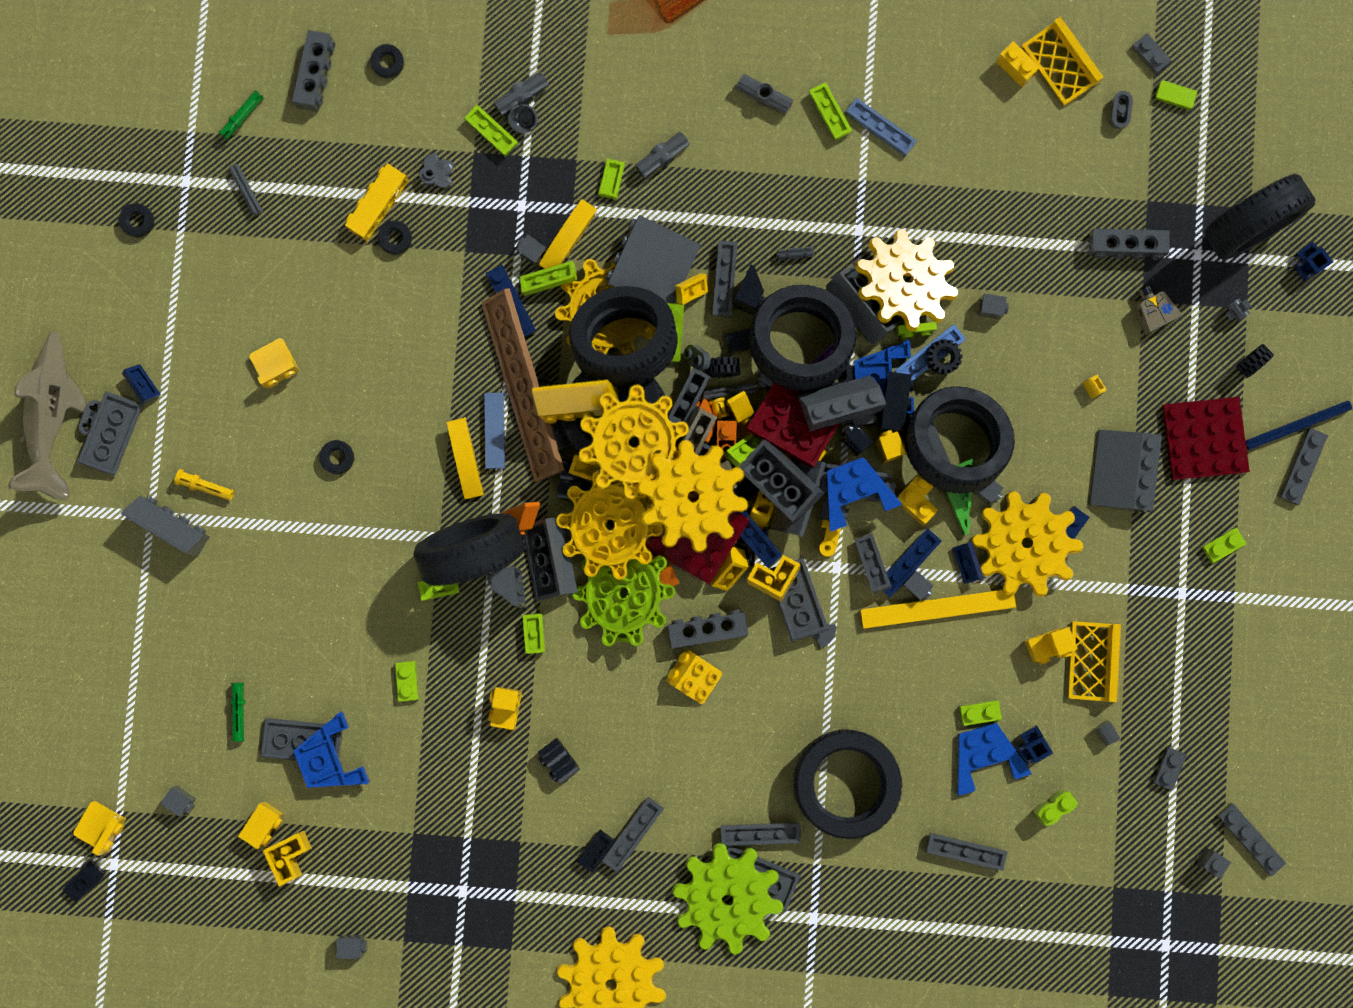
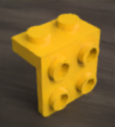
[249,338,300,388]
[665,648,722,704]
[73,801,127,856]

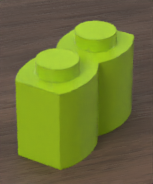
[1033,790,1078,826]

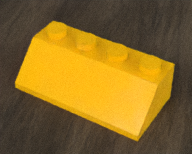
[532,380,619,423]

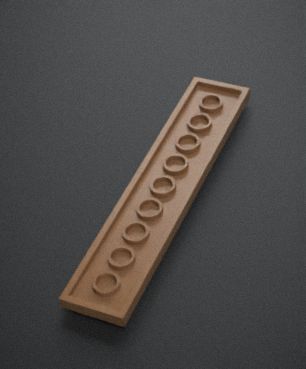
[481,289,564,482]

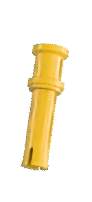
[174,469,235,501]

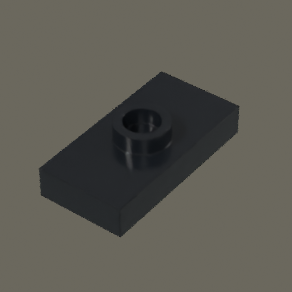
[577,829,616,873]
[63,860,106,903]

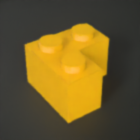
[897,474,938,526]
[747,555,800,602]
[1025,627,1078,665]
[488,687,522,730]
[263,831,312,886]

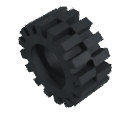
[925,339,963,375]
[1236,343,1274,378]
[706,357,740,378]

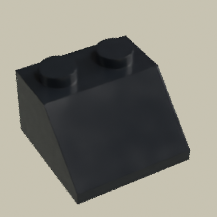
[734,264,765,316]

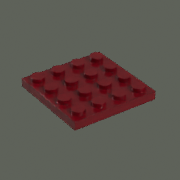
[746,383,840,468]
[1162,397,1250,481]
[645,491,749,584]

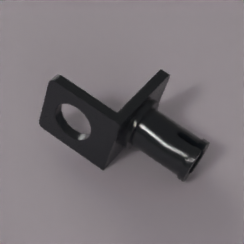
[739,526,769,567]

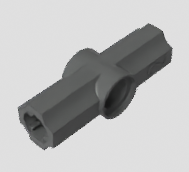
[493,71,549,117]
[736,74,793,115]
[635,132,690,179]

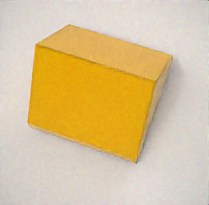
[1082,375,1106,399]

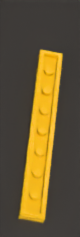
[860,590,1016,629]

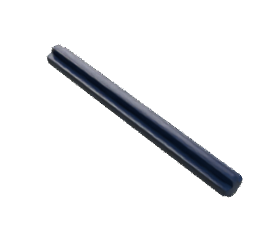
[1246,400,1353,450]

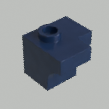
[1293,241,1333,282]
[1017,725,1053,765]

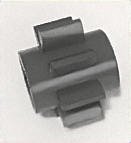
[1226,298,1251,322]

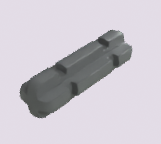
[777,246,814,260]

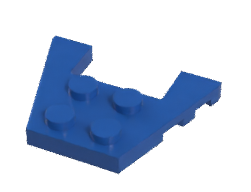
[853,341,914,415]
[827,457,902,532]
[294,711,370,788]
[957,723,1032,796]

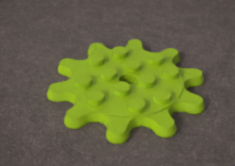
[572,556,675,646]
[672,843,784,955]

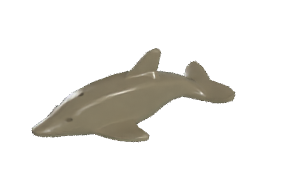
[8,331,86,500]

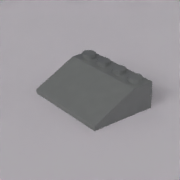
[1090,430,1162,513]

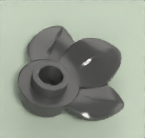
[419,153,454,188]

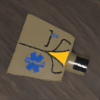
[1135,286,1182,335]

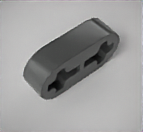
[79,400,101,436]

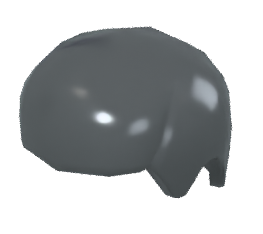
[508,104,538,133]

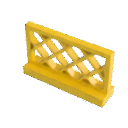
[1022,16,1103,106]
[1068,621,1121,702]

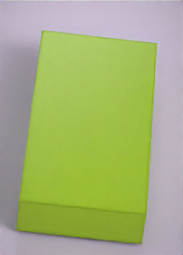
[1155,80,1198,110]
[598,159,625,200]

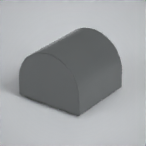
[1096,721,1120,746]

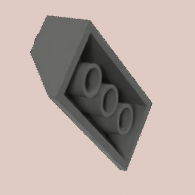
[825,265,905,345]
[798,376,886,432]
[739,440,824,521]
[121,496,210,556]
[523,517,578,601]
[487,566,526,609]

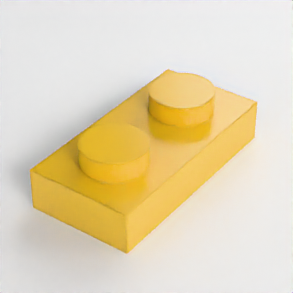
[675,273,708,305]

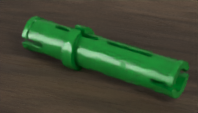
[218,90,264,140]
[230,682,246,742]

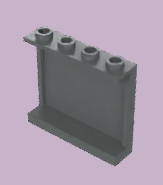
[605,215,701,304]

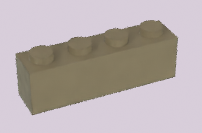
[675,406,717,455]

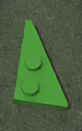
[945,459,974,535]

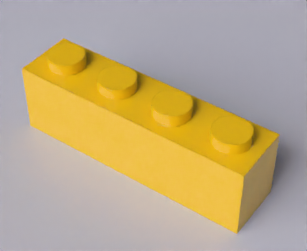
[345,163,409,242]

